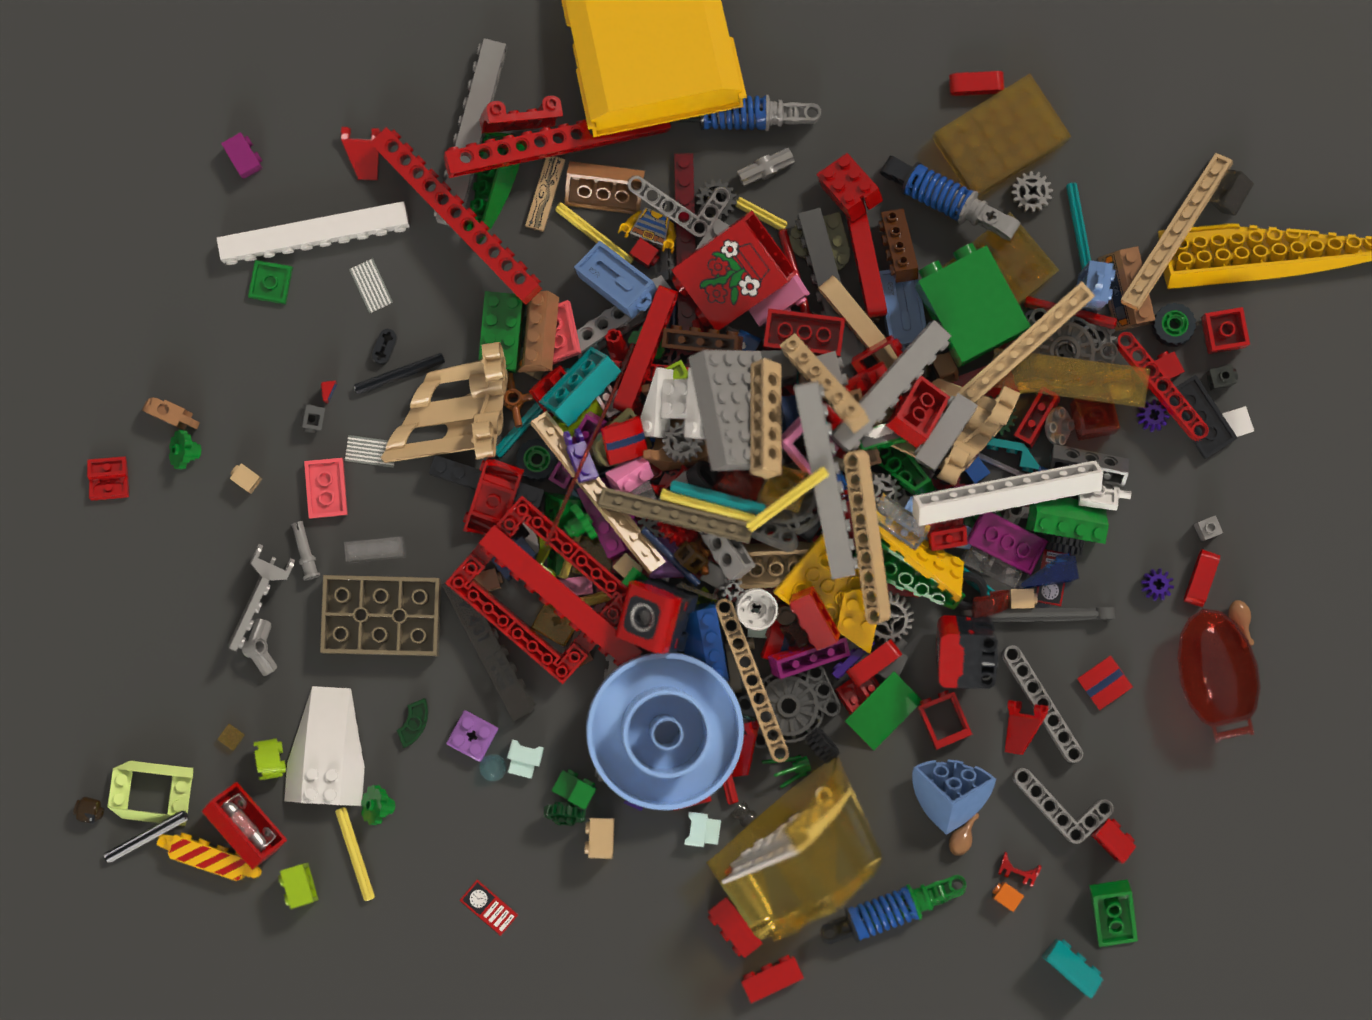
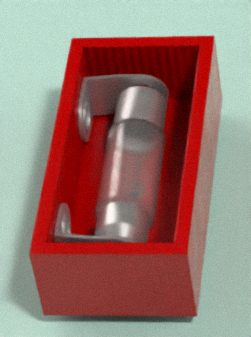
[201,782,287,870]

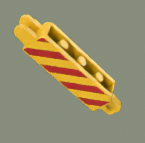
[157,832,262,881]

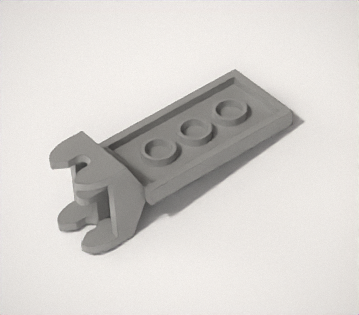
[227,544,295,651]

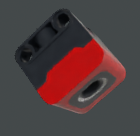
[615,578,699,654]
[936,615,998,689]

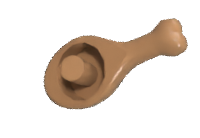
[1228,600,1254,647]
[949,813,979,856]

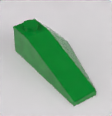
[544,492,583,575]

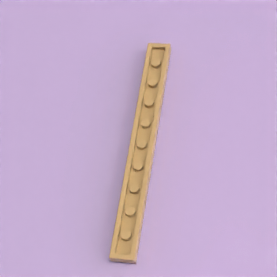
[1121,153,1233,311]
[943,281,1095,413]
[530,411,666,574]

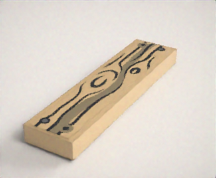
[525,156,565,232]

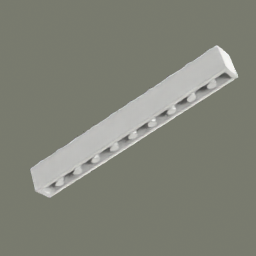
[217,201,410,265]
[912,461,1103,526]

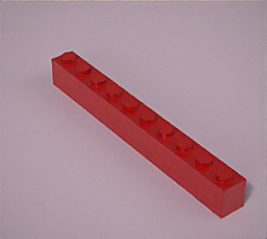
[479,525,642,666]

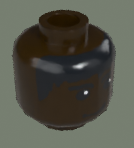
[73,797,104,824]

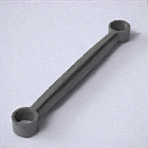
[961,607,1116,622]

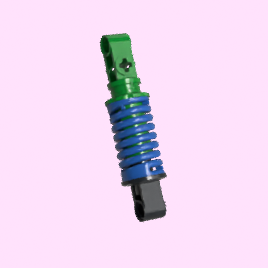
[820,875,966,944]

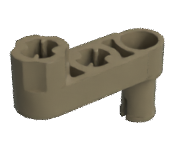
[724,637,755,694]

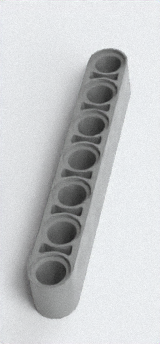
[1002,646,1083,763]

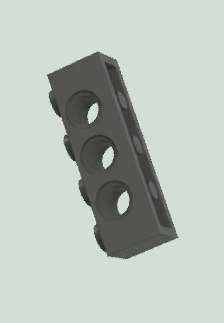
[1049,444,1129,488]

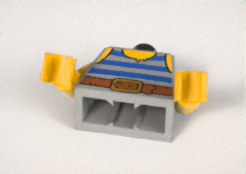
[617,203,676,253]

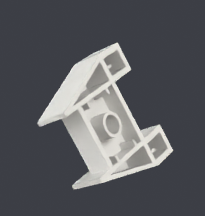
[641,368,705,439]

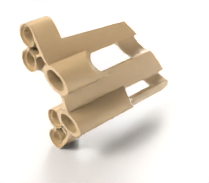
[381,342,508,463]
[872,378,1021,486]

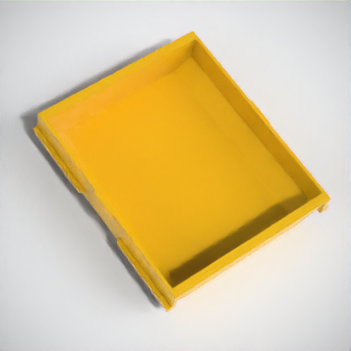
[561,0,747,137]

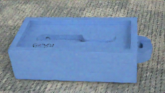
[574,241,657,319]
[1077,260,1115,313]
[879,270,926,352]

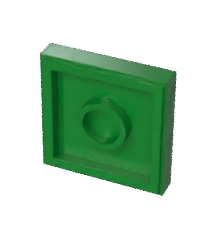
[248,260,293,304]

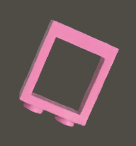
[781,416,839,475]

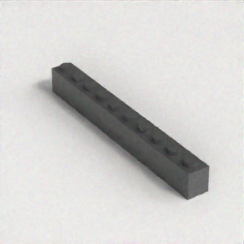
[795,208,860,378]

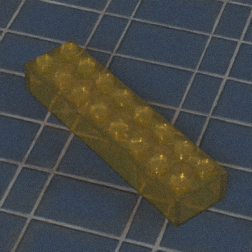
[993,348,1151,408]

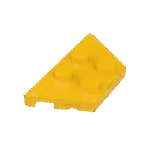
[836,586,879,653]

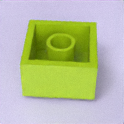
[278,863,319,909]

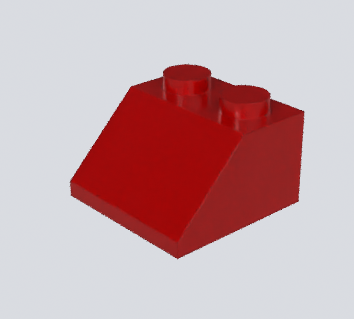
[1090,818,1137,863]

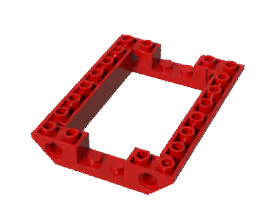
[445,496,627,684]

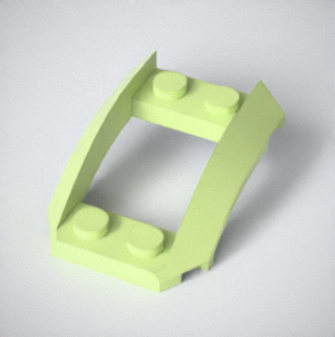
[108,761,193,826]

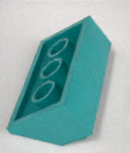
[539,347,621,427]

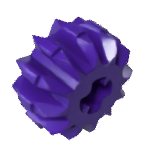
[1136,399,1170,432]
[1141,568,1174,601]

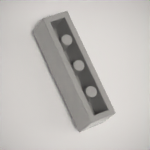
[914,393,978,473]

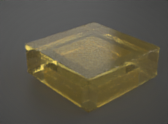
[217,724,245,751]

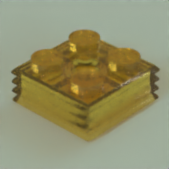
[760,466,809,512]
[531,604,574,647]

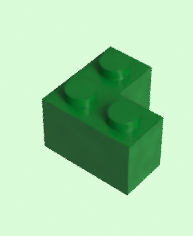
[552,769,597,810]

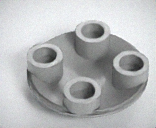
[1045,407,1075,445]

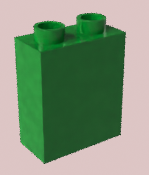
[915,243,1031,368]

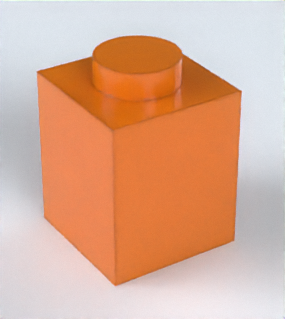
[992,882,1024,912]

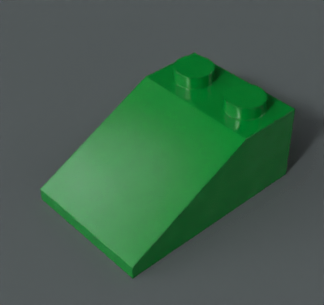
[1089,879,1138,947]

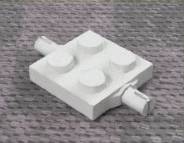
[1078,483,1132,511]

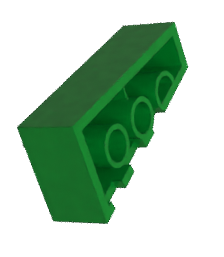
[873,446,936,496]

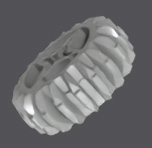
[874,591,914,643]

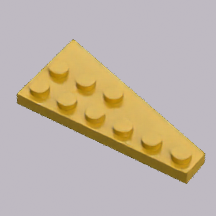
[864,514,964,602]

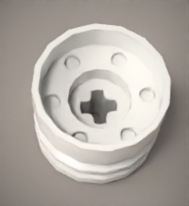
[735,588,778,630]

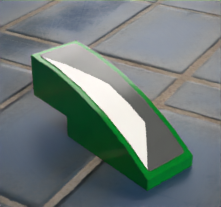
[858,424,908,451]

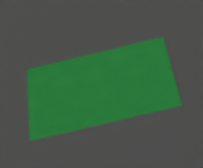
[845,671,922,750]

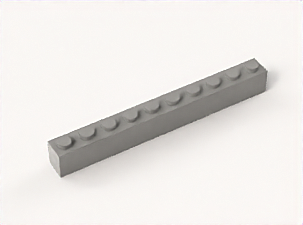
[434,38,507,226]
[794,380,859,579]

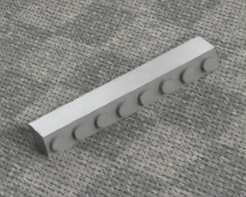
[829,320,951,452]

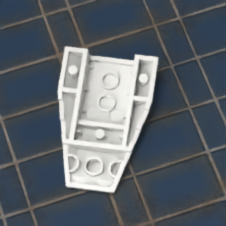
[284,686,365,806]

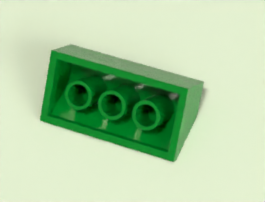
[1026,497,1109,544]

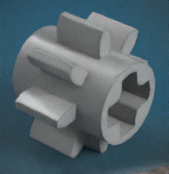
[719,578,744,601]

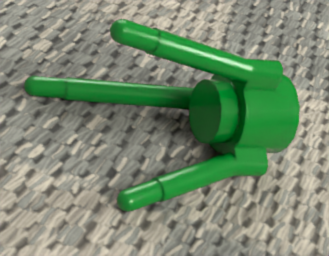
[762,755,811,788]

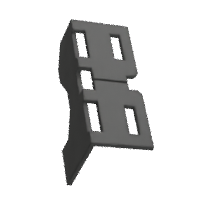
[657,248,677,280]

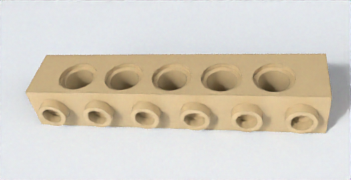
[780,333,869,433]
[750,358,782,479]

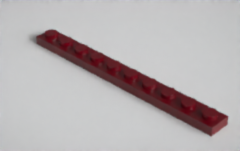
[674,153,697,331]

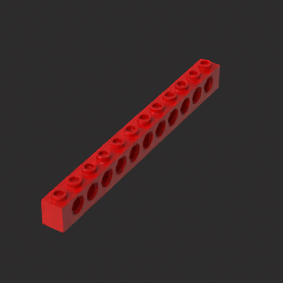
[443,119,671,178]
[370,127,542,305]

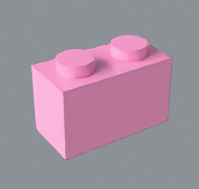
[605,457,654,493]

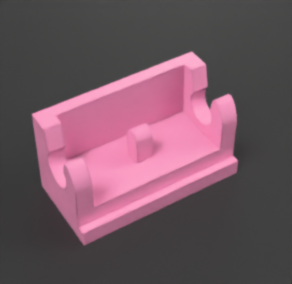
[558,576,594,596]

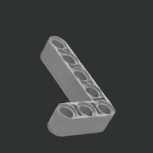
[627,175,730,237]
[1012,768,1114,844]

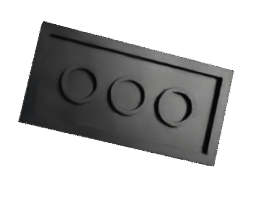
[1169,374,1238,459]

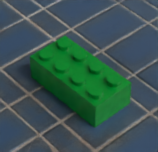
[478,291,524,373]

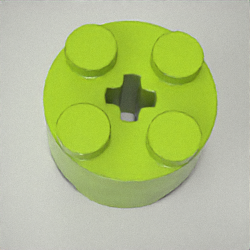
[254,738,286,780]

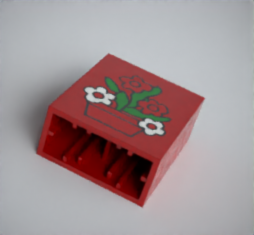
[672,210,797,330]

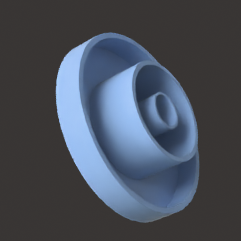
[586,652,744,810]

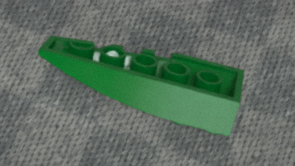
[467,132,524,244]
[852,536,965,610]

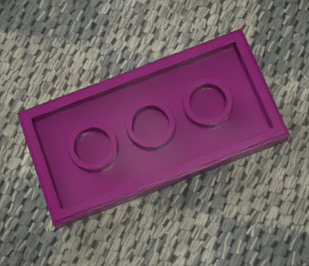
[967,512,1048,575]

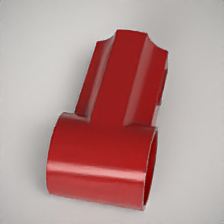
[605,328,631,361]

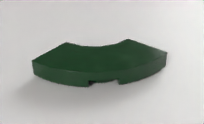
[396,698,428,748]

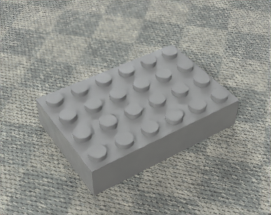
[689,350,784,471]

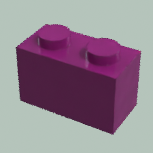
[221,132,262,179]

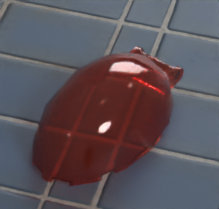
[1177,609,1261,743]

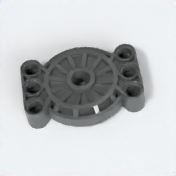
[1024,308,1118,395]
[751,451,820,552]
[738,666,841,749]

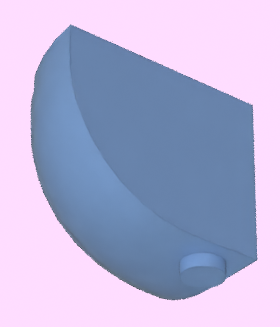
[912,760,996,834]

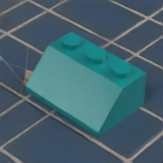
[1041,939,1103,999]

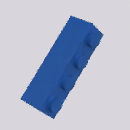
[684,601,729,681]

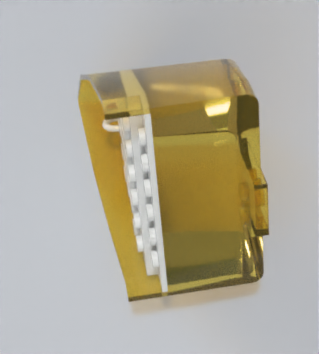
[706,756,883,941]

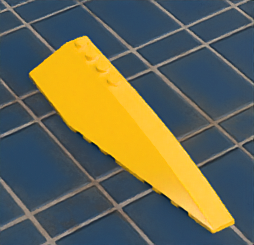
[1158,223,1372,289]

